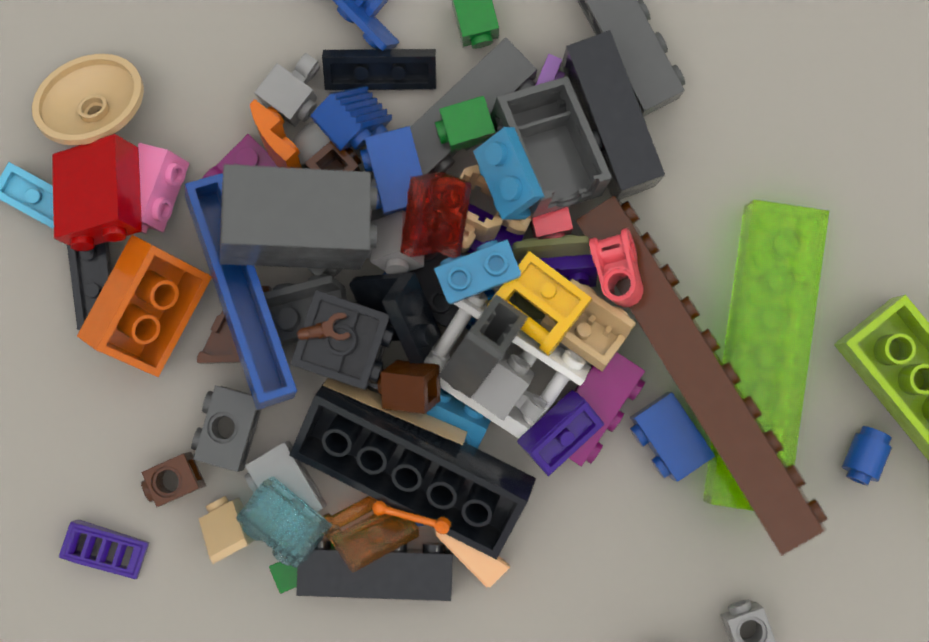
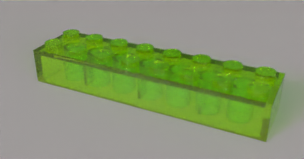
[703,199,829,511]

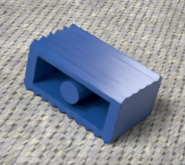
[310,86,392,151]

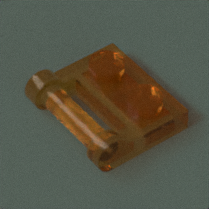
[317,496,419,573]

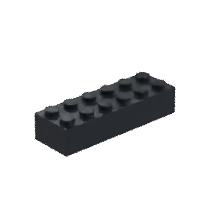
[289,383,536,559]

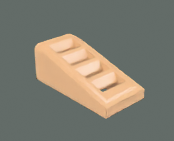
[435,531,510,588]

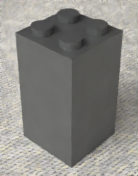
[219,164,377,270]

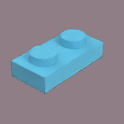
[0,162,54,229]

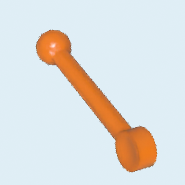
[372,501,451,534]

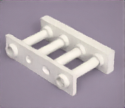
[423,292,591,439]

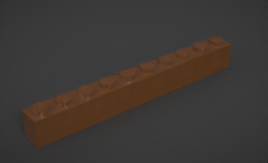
[576,195,828,556]

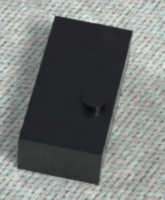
[561,30,665,200]

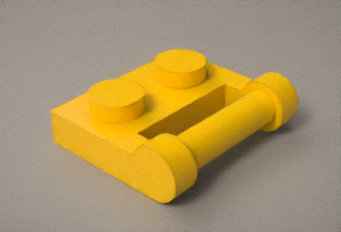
[487,251,592,356]

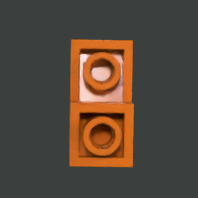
[250,99,302,168]

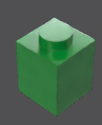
[452,0,499,49]
[435,96,495,153]

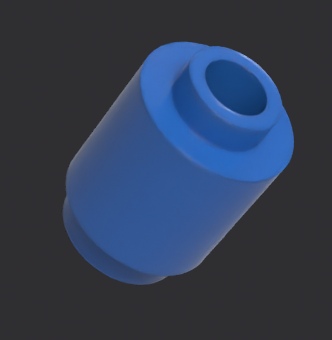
[842,426,892,486]

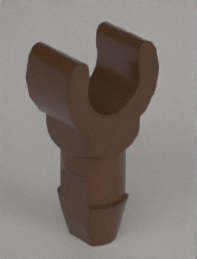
[297,313,351,341]

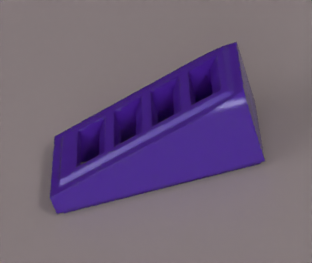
[59,519,150,579]

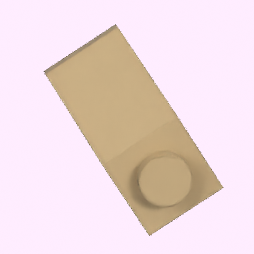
[199,496,260,564]

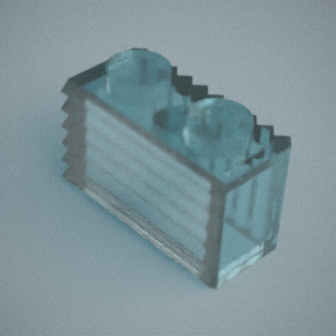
[236,476,333,568]

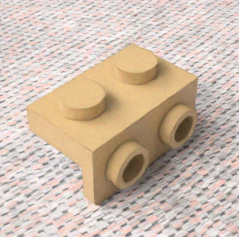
[540,279,636,371]

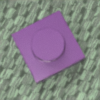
[536,54,565,85]

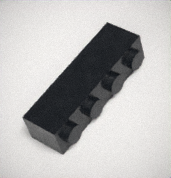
[296,539,453,601]

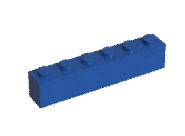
[185,173,297,410]

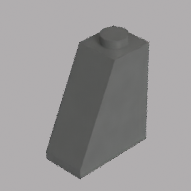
[438,294,528,398]

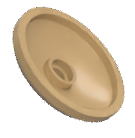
[32,54,144,145]

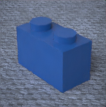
[360,126,430,216]
[630,392,715,482]

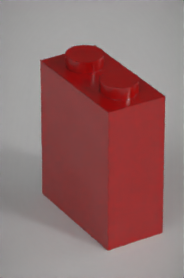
[52,134,142,251]

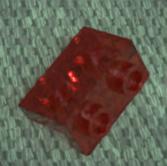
[400,172,471,258]

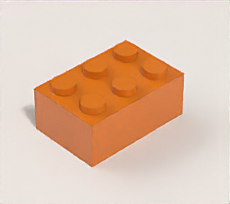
[77,234,212,377]

